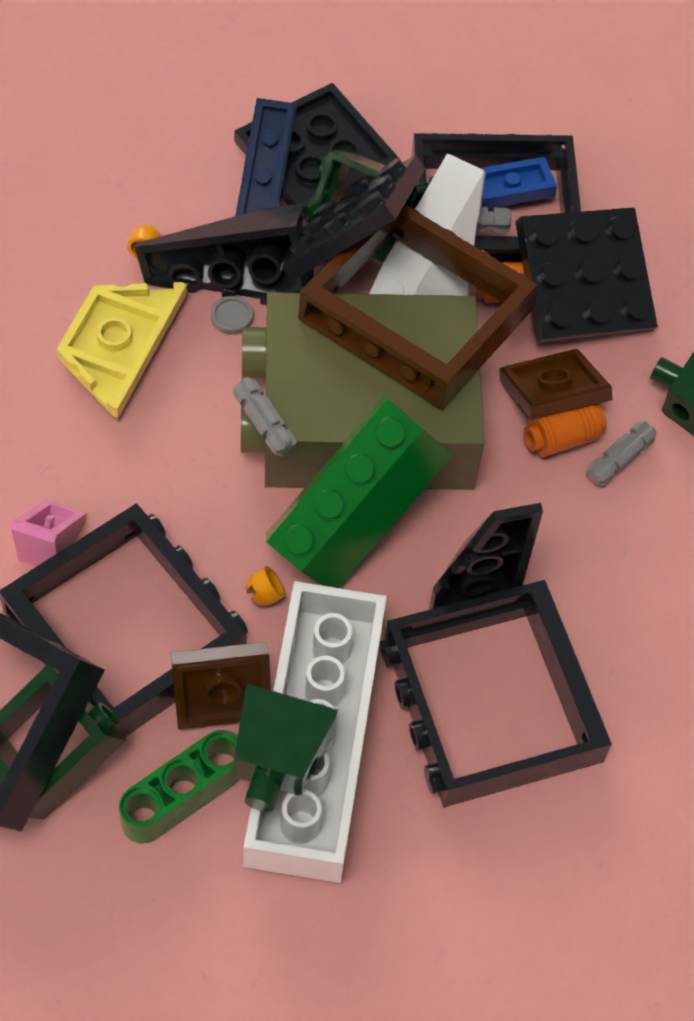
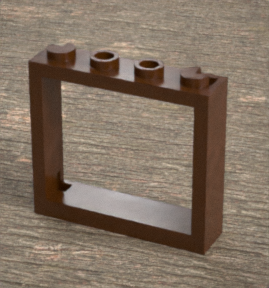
[298,204,538,410]

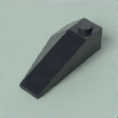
[134,203,314,304]
[429,503,543,610]

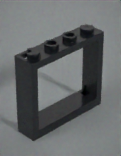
[411,133,581,263]
[0,503,248,738]
[380,580,612,808]
[0,613,105,832]

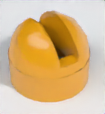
[127,224,161,259]
[246,566,286,606]

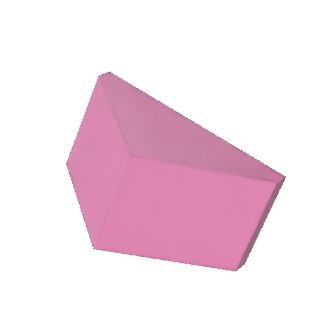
[11,500,87,566]

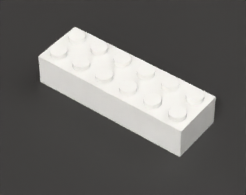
[243,581,387,883]

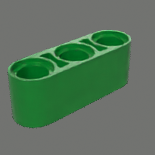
[119,730,240,844]

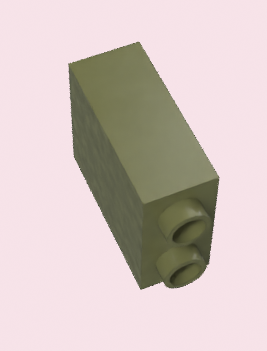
[241,292,484,490]

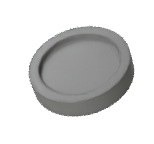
[211,296,253,335]

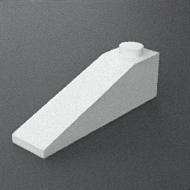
[369,153,486,296]

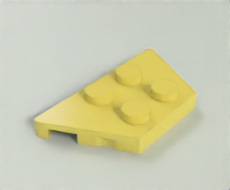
[56,282,187,418]

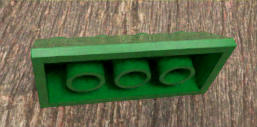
[266,395,454,588]

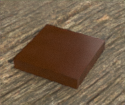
[499,349,612,420]
[170,642,271,729]

